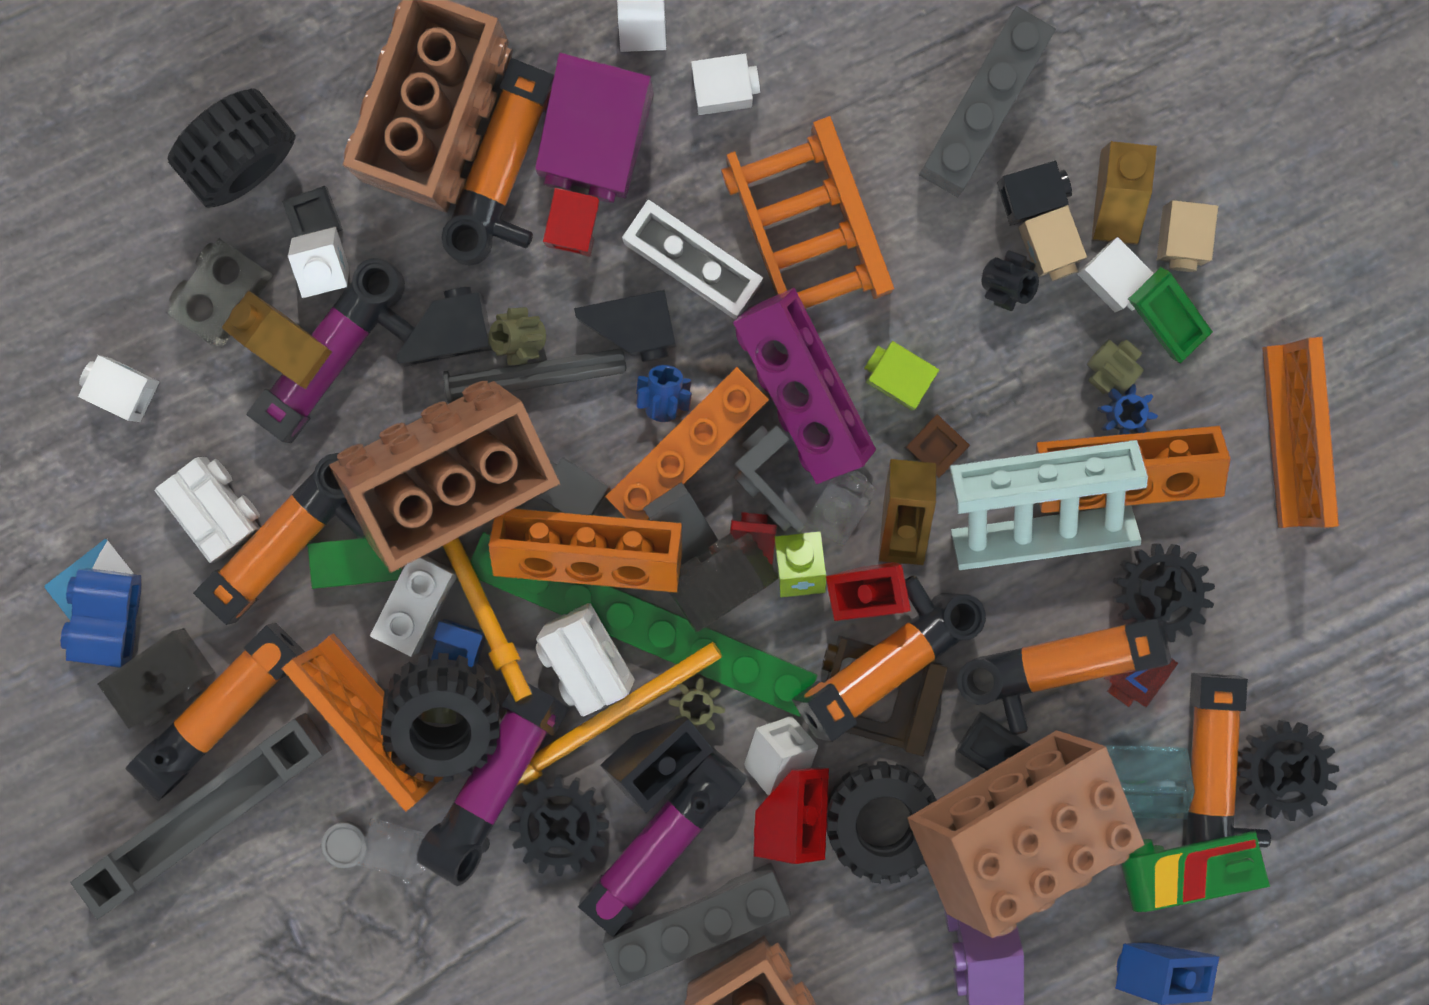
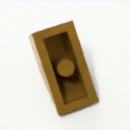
[1091,141,1157,245]
[221,290,332,389]
[878,459,936,566]

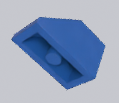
[1115,943,1219,1005]

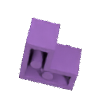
[944,908,1024,1005]

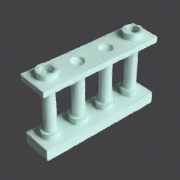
[950,440,1148,570]

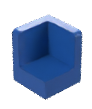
[431,619,486,667]

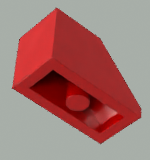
[826,562,911,621]
[754,767,829,864]

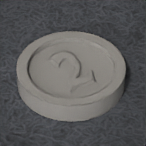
[321,822,368,868]

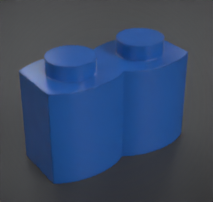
[60,568,141,668]

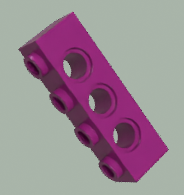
[733,287,877,485]

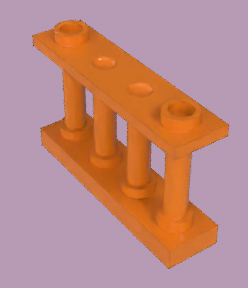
[721,116,894,309]

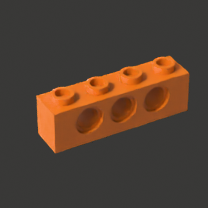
[605,367,769,520]
[1036,426,1231,513]
[489,508,682,593]

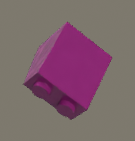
[535,53,654,203]

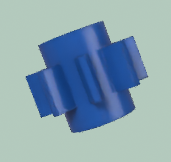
[636,365,692,422]
[1097,384,1158,435]

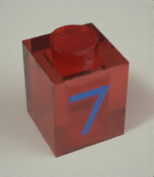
[1103,659,1178,708]

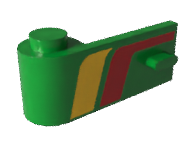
[1121,831,1270,912]

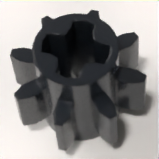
[981,250,1039,311]

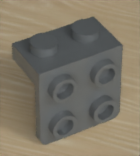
[734,425,805,533]

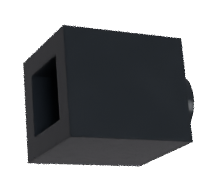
[997,160,1072,226]

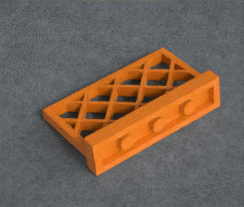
[1262,337,1339,528]
[282,633,443,812]

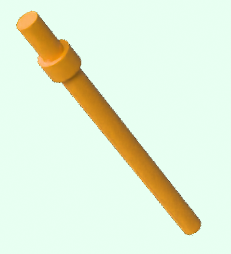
[443,537,532,702]
[517,642,722,786]

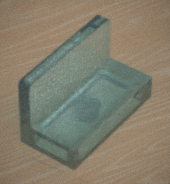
[1104,745,1195,819]

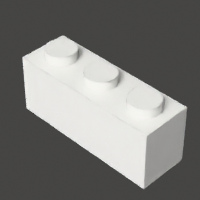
[622,199,763,320]

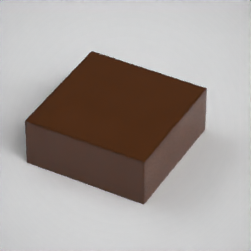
[904,414,970,479]

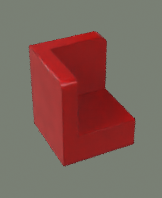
[543,188,600,257]

